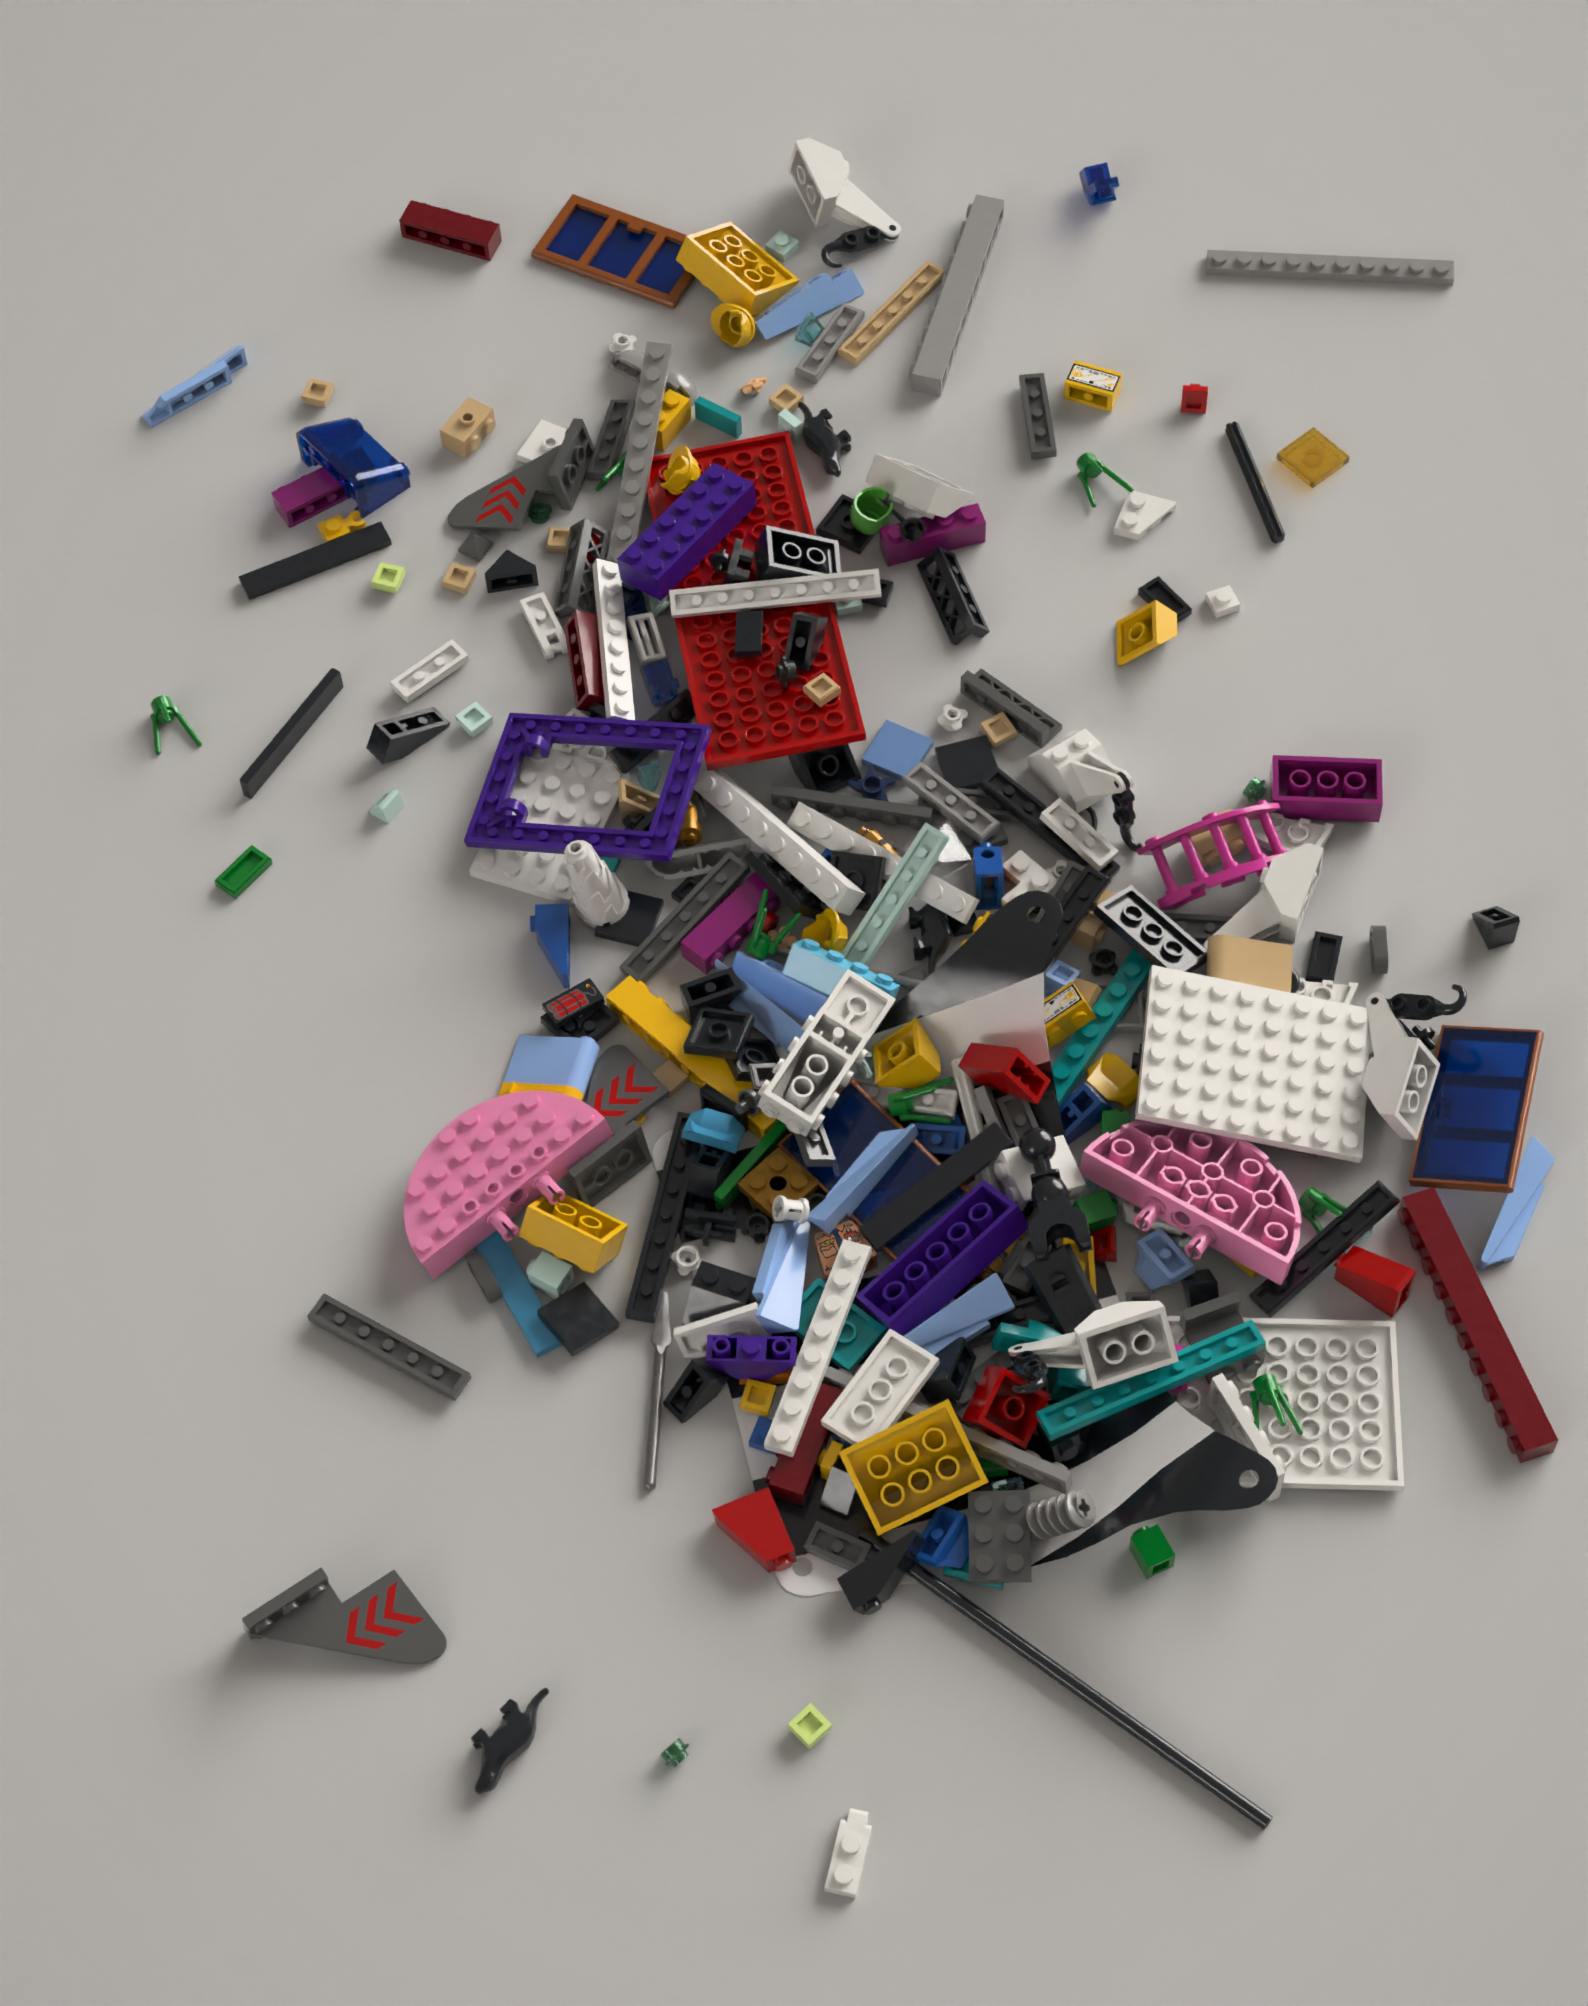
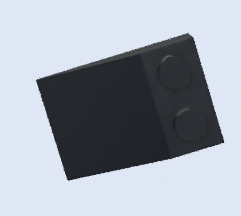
[755,525,841,581]

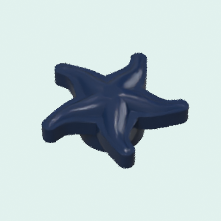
[849,766,895,802]

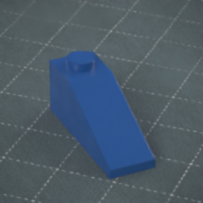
[530,903,570,988]
[1059,1082,1113,1145]

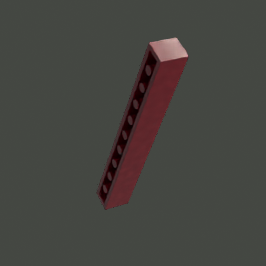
[1397,1187,1558,1463]

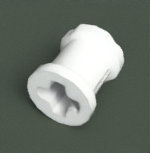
[772,1195,810,1224]

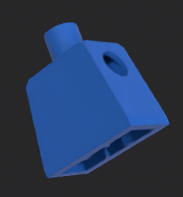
[973,842,1004,910]

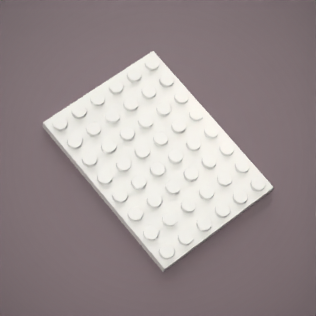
[1135,965,1370,1163]
[1167,1316,1404,1491]

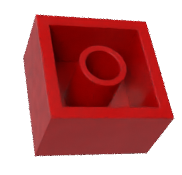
[962,1366,1051,1449]

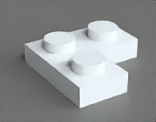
[1001,850,1058,915]

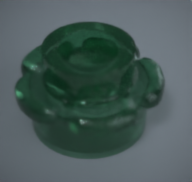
[528,500,552,524]
[1243,777,1267,802]
[660,1738,689,1767]

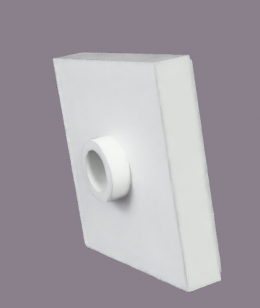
[517,419,567,463]

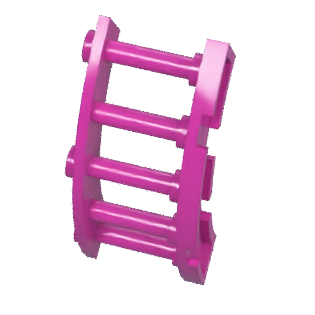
[1136,800,1288,910]

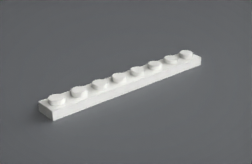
[592,558,635,720]
[669,569,881,618]
[786,802,980,924]
[764,1239,872,1457]

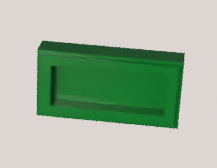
[214,845,273,900]

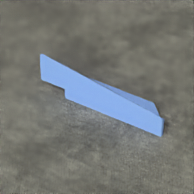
[755,269,864,340]
[142,345,248,428]
[732,951,829,1023]
[715,959,805,1054]
[808,1124,918,1234]
[1477,1136,1555,1271]
[752,1219,811,1334]
[903,1273,1015,1355]

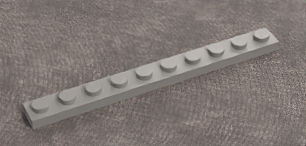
[1206,250,1454,286]
[607,342,672,564]
[822,1366,1072,1494]

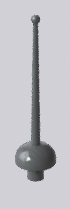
[735,1089,761,1117]

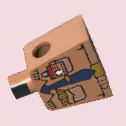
[814,1220,878,1283]

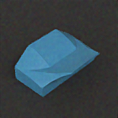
[681,1108,745,1154]

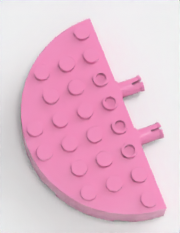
[404,1091,615,1280]
[1079,1120,1301,1285]

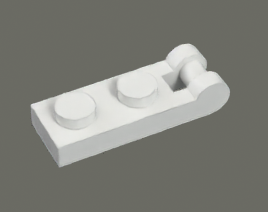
[519,592,568,660]

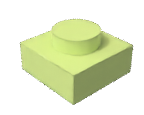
[371,562,406,594]
[788,1703,832,1750]

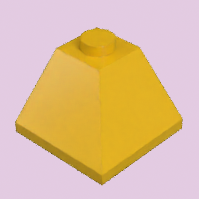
[1116,600,1177,666]
[872,1018,941,1088]

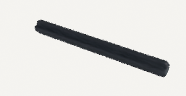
[1225,421,1285,543]

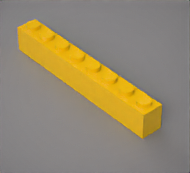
[606,975,778,1140]

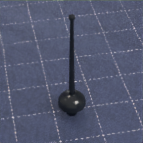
[878,498,925,543]

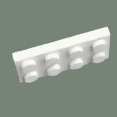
[821,1329,940,1445]
[1207,1373,1286,1502]

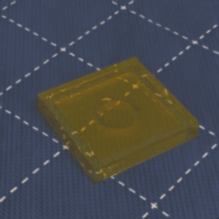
[1276,427,1350,488]

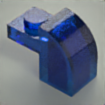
[1079,162,1119,206]
[640,659,680,707]

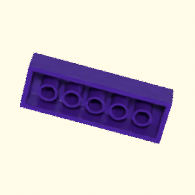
[617,463,757,601]
[855,1179,1029,1336]

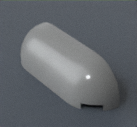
[609,350,697,407]
[644,836,751,880]

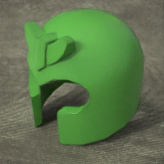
[850,487,893,535]

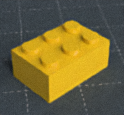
[518,1194,628,1274]

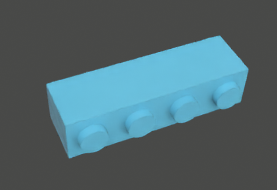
[782,938,900,998]

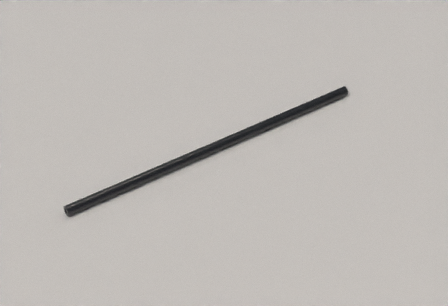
[858,1527,1273,1830]

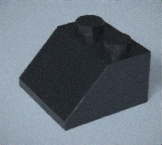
[788,744,862,793]
[682,1261,756,1326]

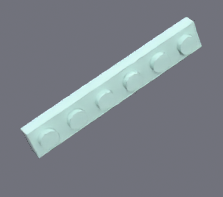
[841,822,950,966]

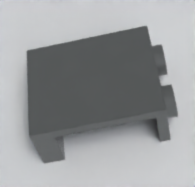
[1179,1291,1266,1384]

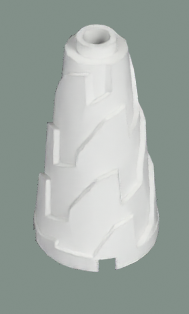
[564,840,630,928]

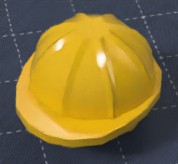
[710,303,755,348]
[660,445,701,495]
[801,908,848,952]

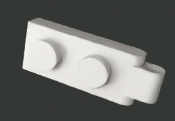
[824,1808,872,1898]

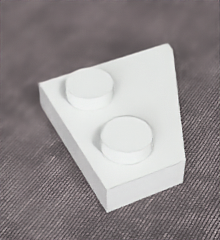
[1114,491,1177,541]

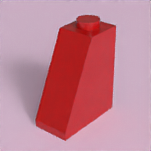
[958,1042,1051,1104]
[1334,1245,1416,1318]
[712,1487,797,1572]

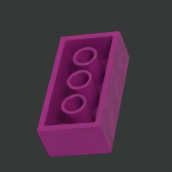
[1270,755,1383,822]

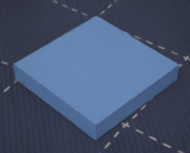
[861,720,934,781]

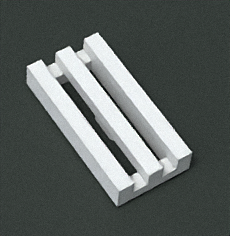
[626,612,667,666]

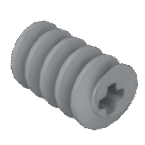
[1026,1489,1096,1540]

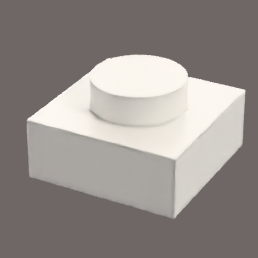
[1205,585,1241,618]

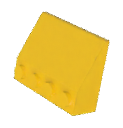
[676,221,799,316]
[838,1399,988,1536]

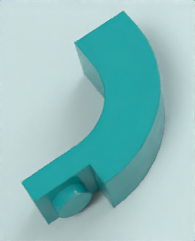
[992,1319,1087,1401]

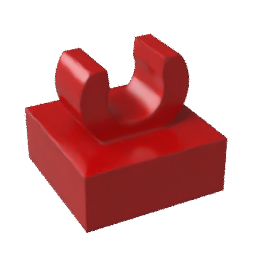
[1181,383,1208,414]

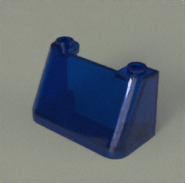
[296,417,411,518]

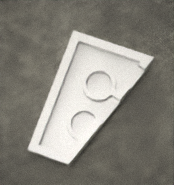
[674,1302,772,1358]

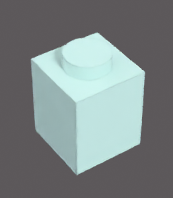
[526,1251,574,1299]

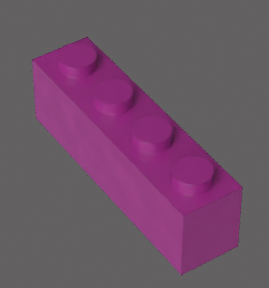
[271,448,378,528]
[880,503,986,567]
[681,872,780,975]

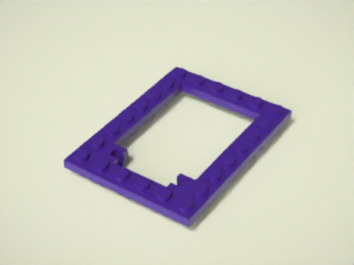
[464,713,712,862]

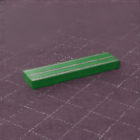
[714,1120,792,1210]

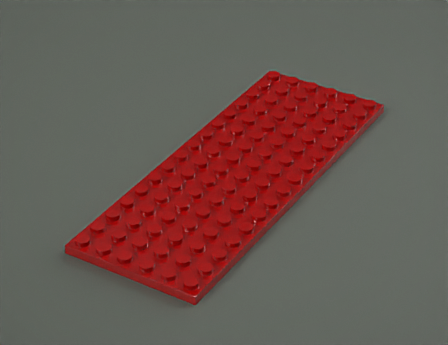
[647,431,866,771]

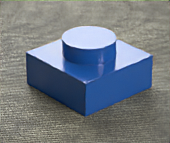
[749,1416,776,1455]

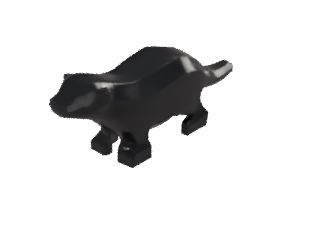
[798,402,851,477]
[908,903,952,975]
[471,1688,549,1795]

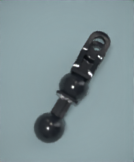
[1019,1127,1093,1263]

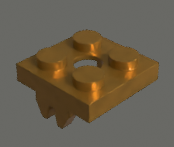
[737,1147,819,1223]

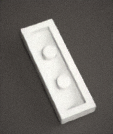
[390,639,469,704]
[1039,798,1119,871]

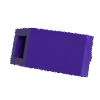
[706,1335,797,1380]

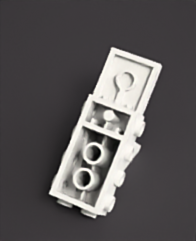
[757,969,896,1137]

